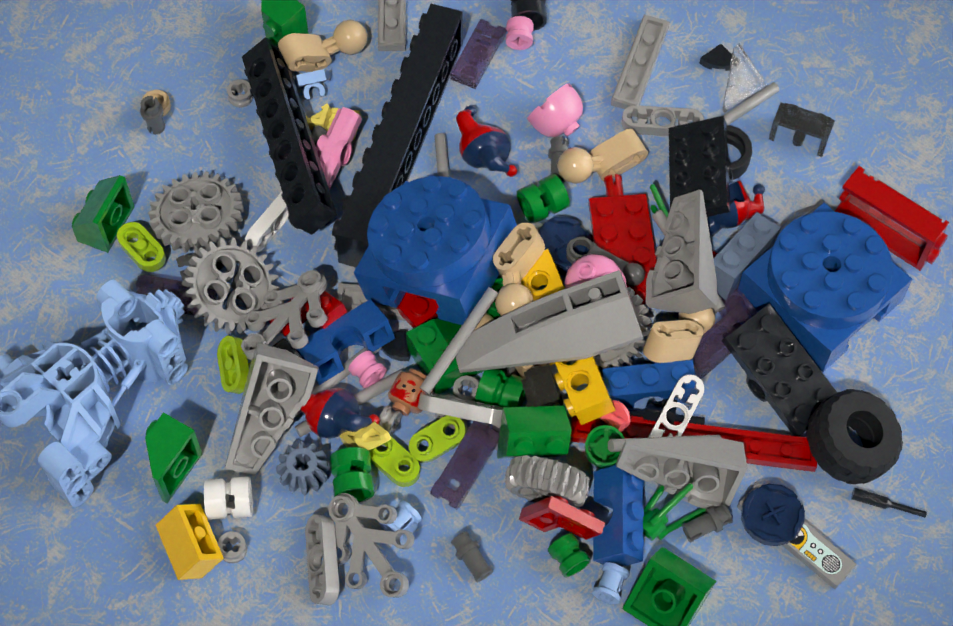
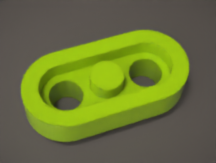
[117,222,166,272]
[217,335,249,394]
[409,415,468,463]
[368,437,420,487]

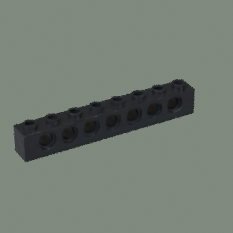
[242,37,337,235]

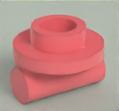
[599,400,630,432]

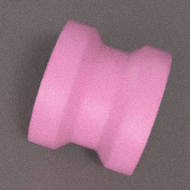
[506,16,534,50]
[348,351,387,388]

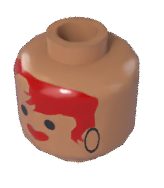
[388,369,433,416]

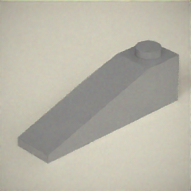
[646,190,717,314]
[225,343,318,475]
[616,437,748,509]

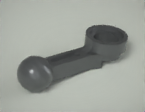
[566,237,645,286]

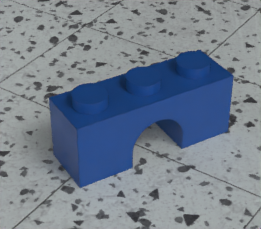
[296,299,395,385]
[601,360,697,408]
[593,465,644,567]

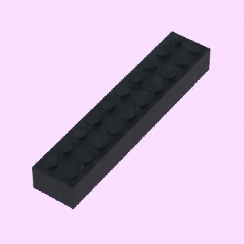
[332,3,463,267]

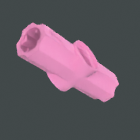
[316,107,362,191]

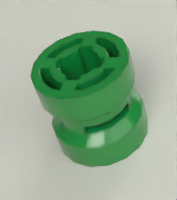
[547,533,591,578]

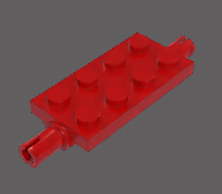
[588,174,656,305]

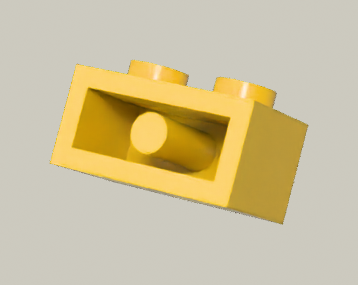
[155,504,224,580]

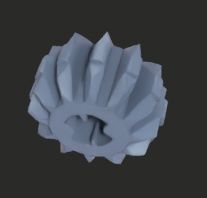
[276,441,330,495]

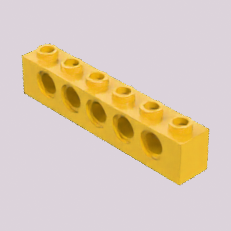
[521,249,616,425]

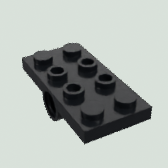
[668,116,733,217]
[721,304,837,436]

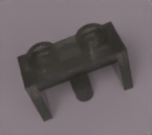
[768,103,835,157]
[521,365,564,407]

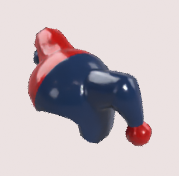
[456,105,517,177]
[707,180,765,238]
[300,387,380,439]

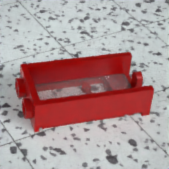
[835,166,949,271]

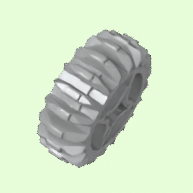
[505,455,590,508]

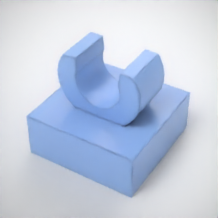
[295,69,326,100]

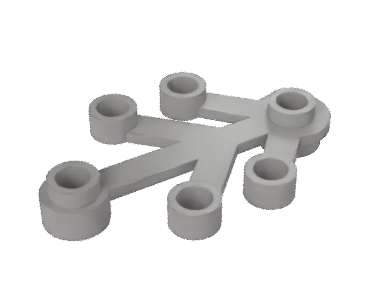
[241,270,327,360]
[328,493,414,598]

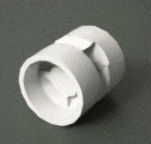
[204,476,253,520]

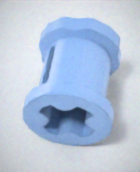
[380,500,421,541]
[592,562,630,604]

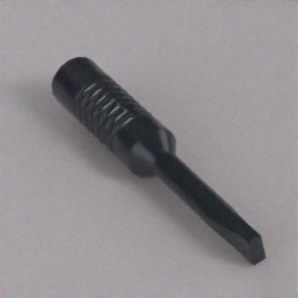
[851,488,927,518]

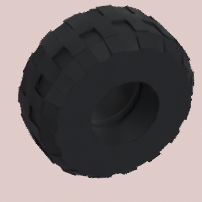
[807,389,903,485]

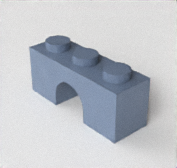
[713,212,781,300]

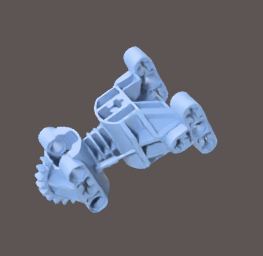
[0,280,188,507]

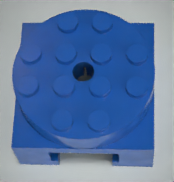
[353,175,517,325]
[736,203,913,372]

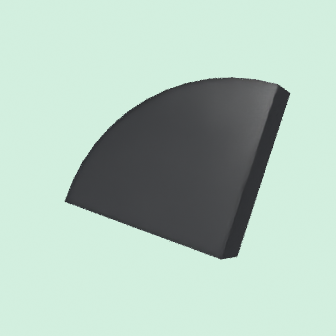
[699,44,739,71]
[381,330,409,361]
[643,399,677,425]

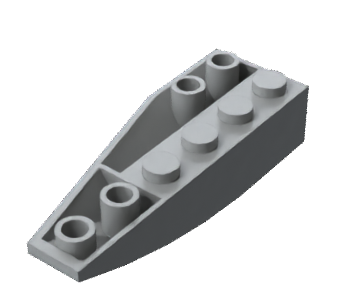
[456,270,644,373]

